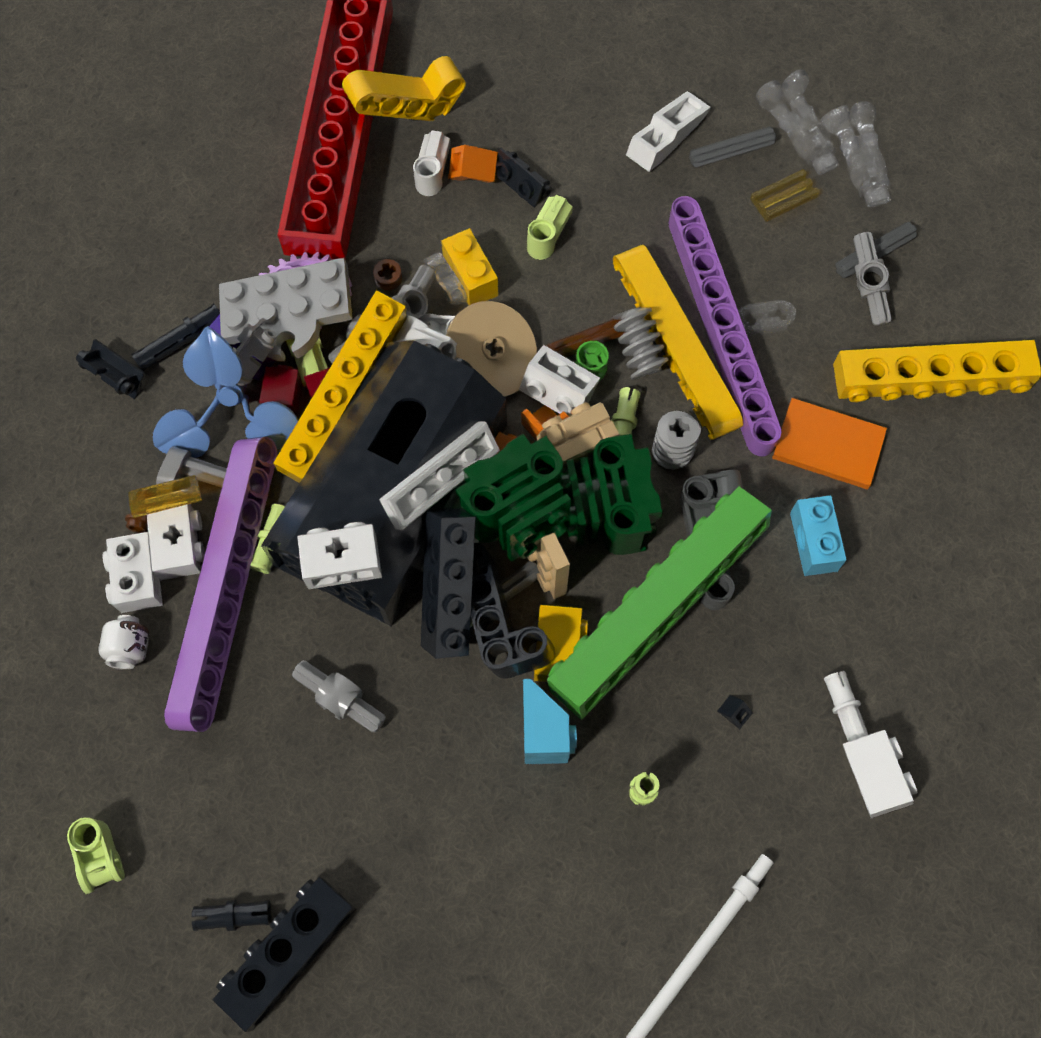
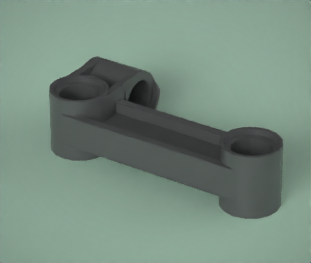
[679,470,744,610]

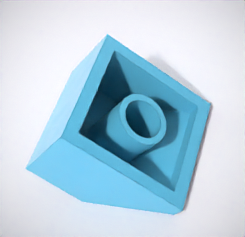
[523,679,577,764]

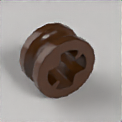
[373,259,402,290]

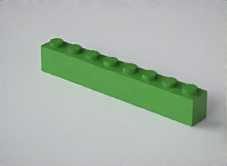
[547,486,772,720]

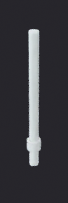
[626,854,774,1038]

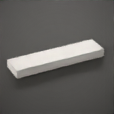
[379,421,500,530]

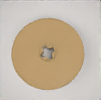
[446,301,537,397]

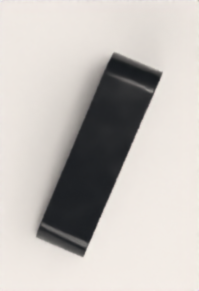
[471,542,555,679]

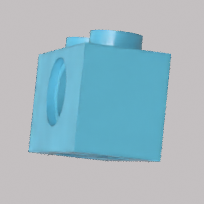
[790,495,846,576]

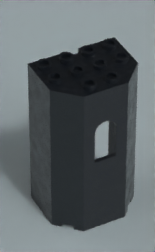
[261,340,507,627]

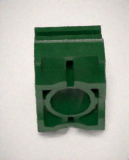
[456,434,571,562]
[562,434,662,555]

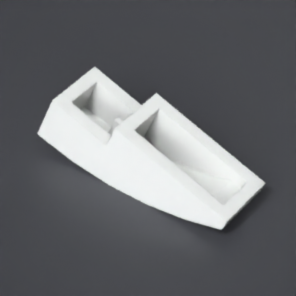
[626,91,711,172]

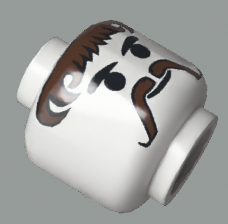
[98,615,149,669]

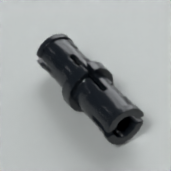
[191,900,271,931]

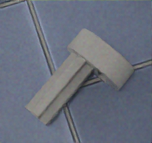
[156,446,227,494]

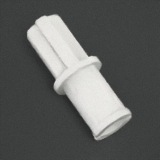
[824,671,868,742]

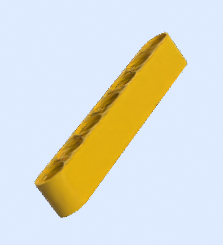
[613,245,743,440]

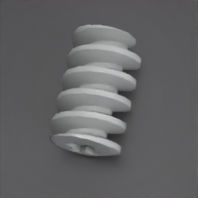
[612,307,669,380]
[652,411,701,470]

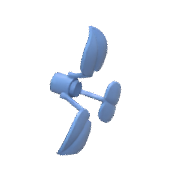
[153,326,299,458]

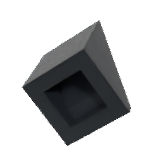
[717,695,753,730]

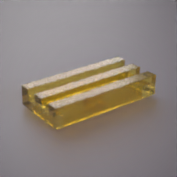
[750,169,820,222]
[128,475,202,518]

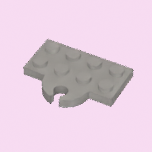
[219,258,353,361]

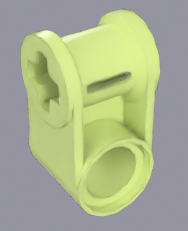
[67,817,125,894]

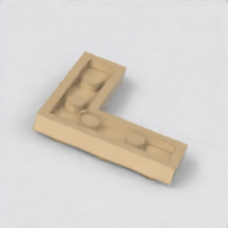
[527,533,570,599]

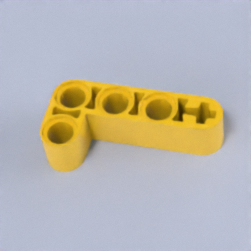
[342,56,466,121]

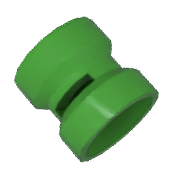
[576,341,609,381]

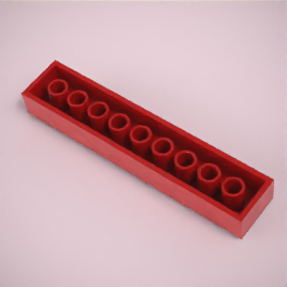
[277,0,393,261]

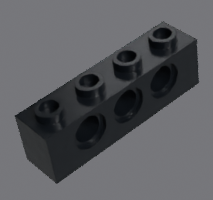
[420,508,475,659]
[212,877,356,1032]

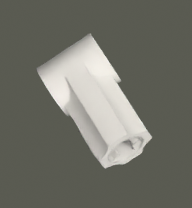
[413,130,451,196]
[393,316,457,359]

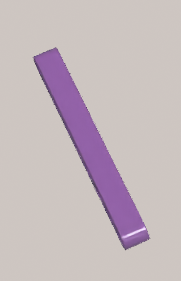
[668,196,781,456]
[164,437,277,732]

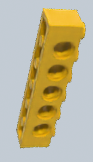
[273,290,406,483]
[833,340,1041,402]

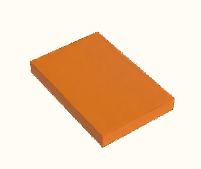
[772,398,887,490]

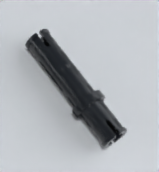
[131,303,220,372]

